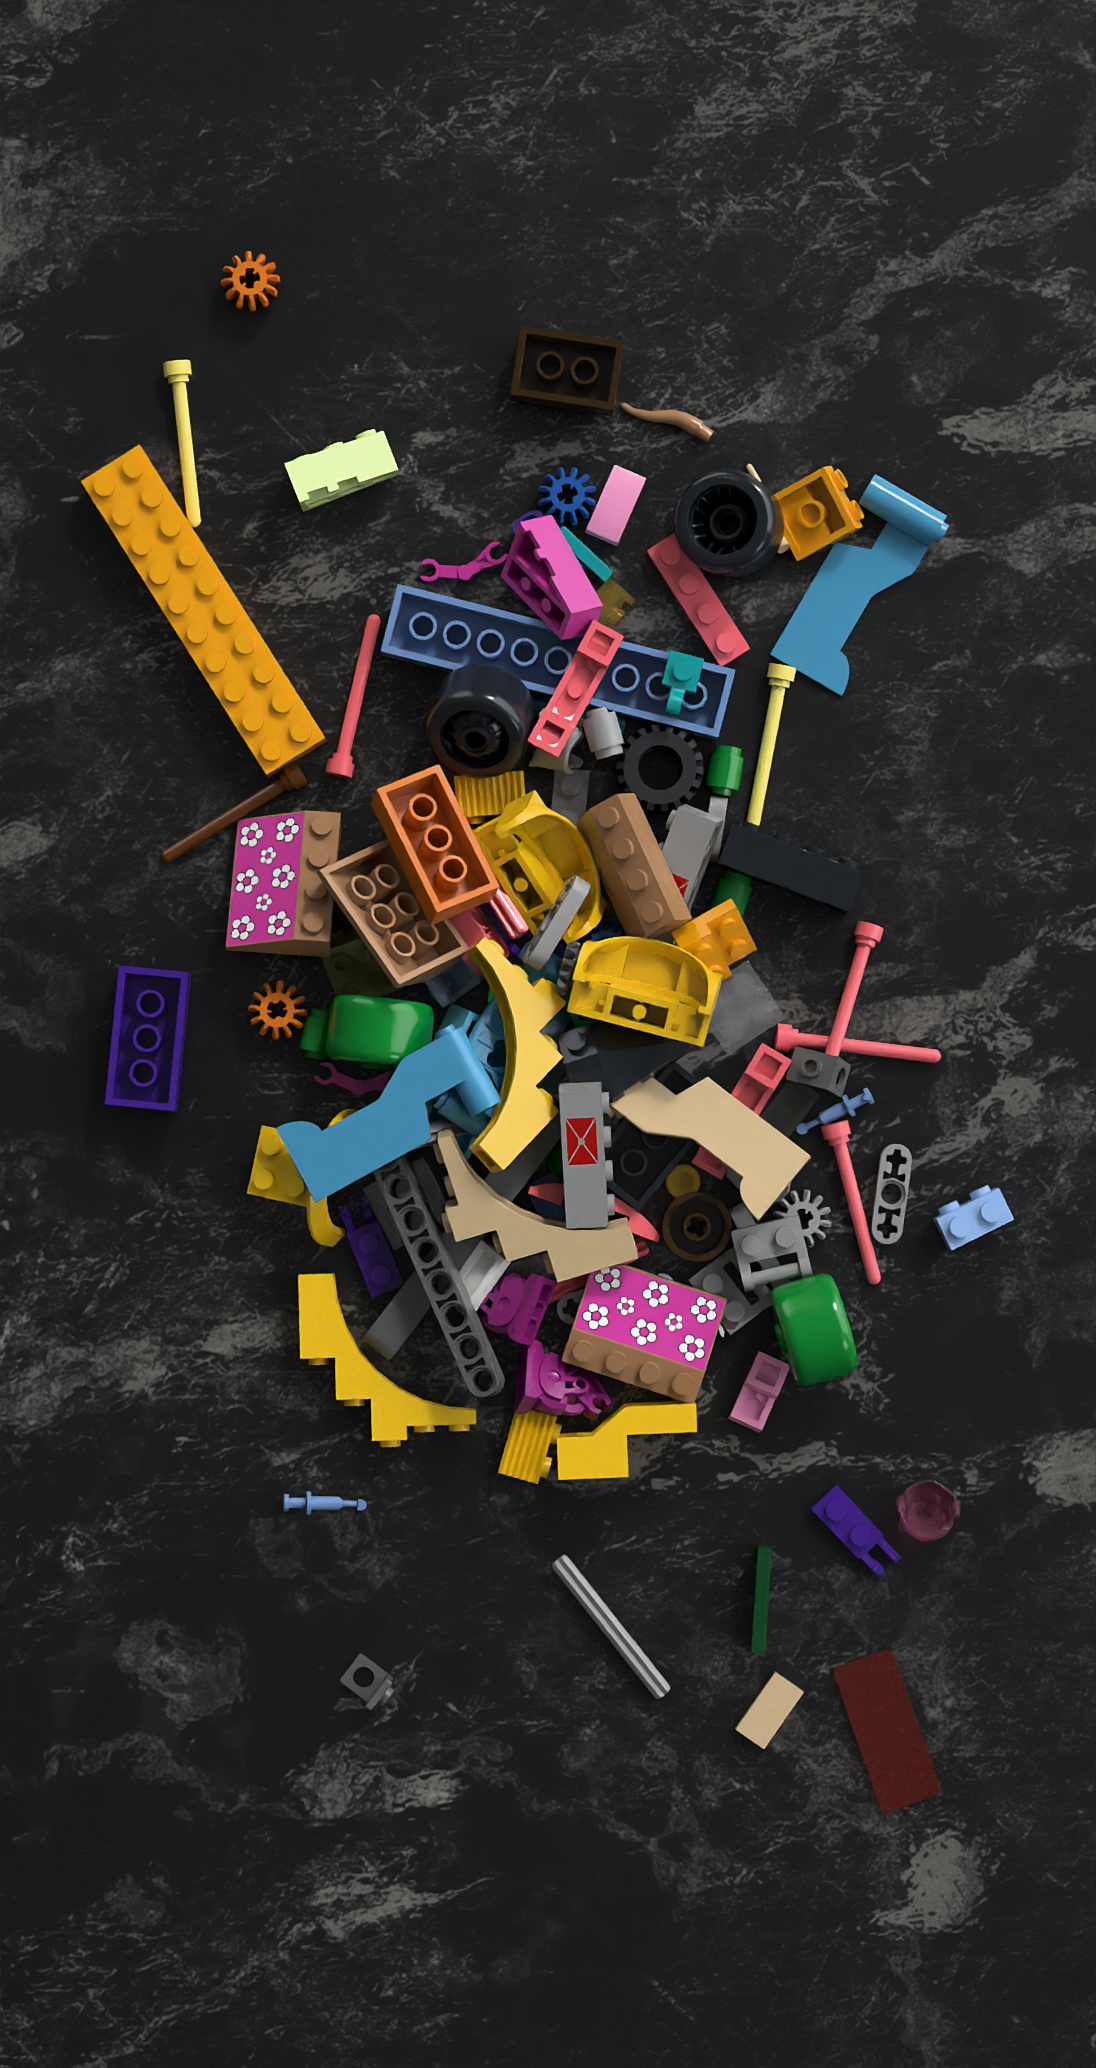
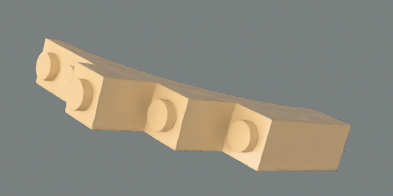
[433,1128,638,1283]

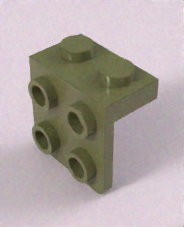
[321,921,404,997]

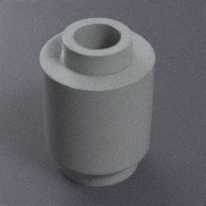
[582,706,624,760]

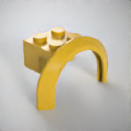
[247,1109,358,1247]

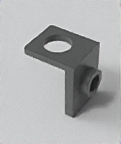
[786,1046,851,1098]
[340,1653,394,1711]

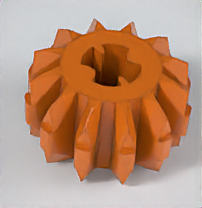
[221,251,280,312]
[248,981,308,1040]

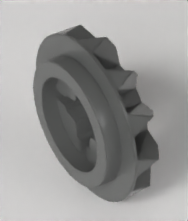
[556,941,581,997]

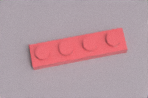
[647,533,750,666]

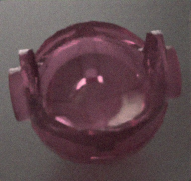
[896,1480,960,1542]

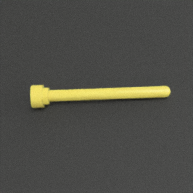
[163,360,201,527]
[746,663,796,826]

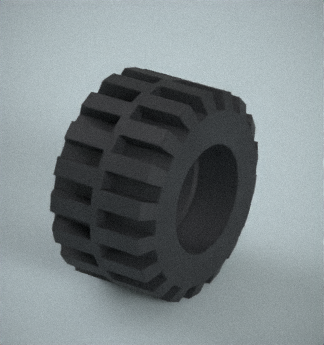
[616,724,704,814]

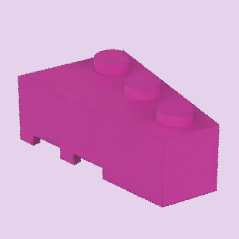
[501,515,603,640]

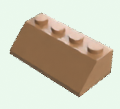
[576,793,692,939]

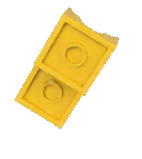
[557,1401,697,1480]

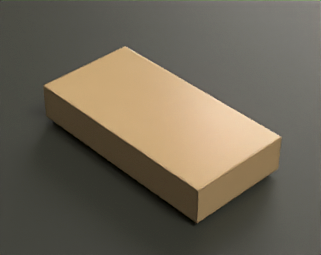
[735,1671,804,1749]

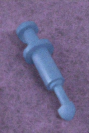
[796,1087,875,1134]
[283,1491,367,1515]

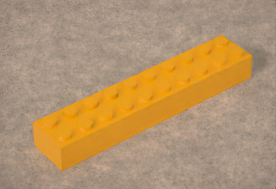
[81,444,327,778]

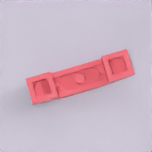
[527,620,624,758]
[691,1043,792,1180]
[524,1182,660,1242]

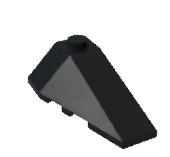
[557,1022,706,1104]

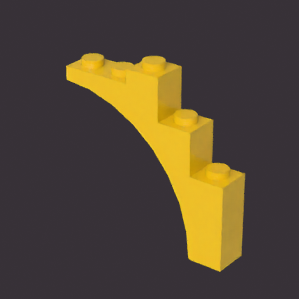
[466,937,567,1173]
[298,1273,477,1447]

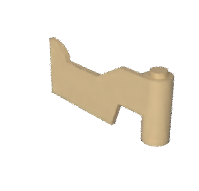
[603,1063,811,1221]

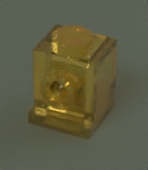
[596,577,636,628]

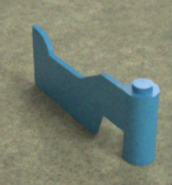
[770,474,949,696]
[276,1024,502,1202]

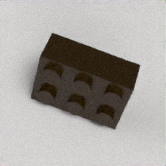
[510,326,624,416]

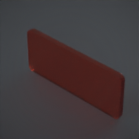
[834,1649,940,1812]

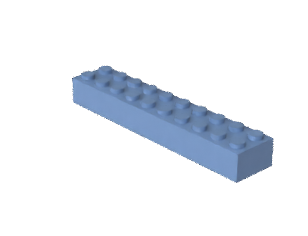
[381,584,735,741]

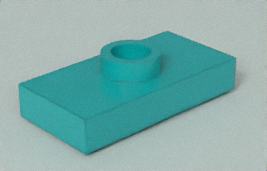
[560,526,613,586]

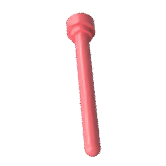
[325,614,381,779]
[825,921,884,1056]
[774,1023,941,1063]
[821,1120,881,1285]

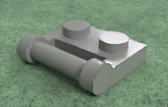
[731,1214,813,1292]
[688,1245,772,1335]

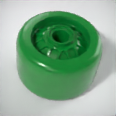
[326,994,434,1071]
[770,1273,858,1387]

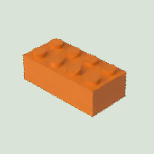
[371,764,500,926]

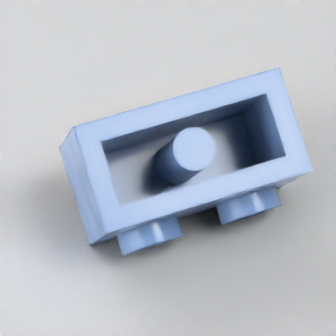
[933,1185,1014,1250]

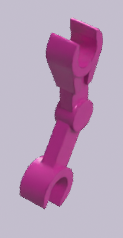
[420,542,507,583]
[314,1062,396,1095]

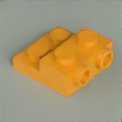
[775,466,864,561]
[671,898,757,981]

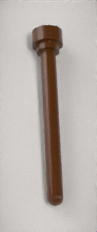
[160,760,309,863]

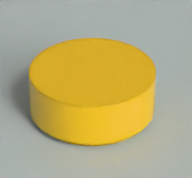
[665,1164,700,1198]

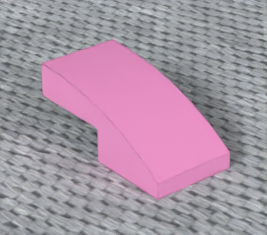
[585,465,646,546]
[728,1351,790,1433]

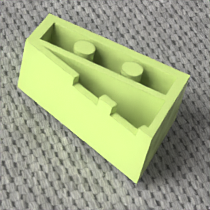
[284,429,399,512]

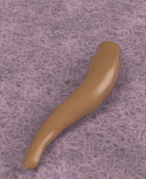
[621,403,714,442]

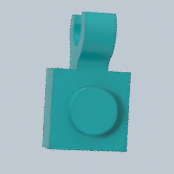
[661,650,704,715]

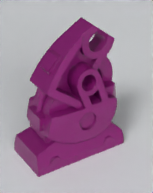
[456,1272,557,1346]
[515,1339,612,1421]

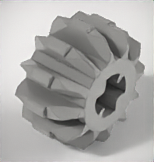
[773,1189,832,1247]

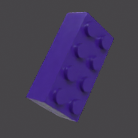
[105,965,192,1112]

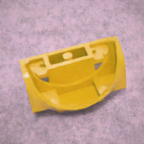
[472,790,607,945]
[567,936,723,1047]

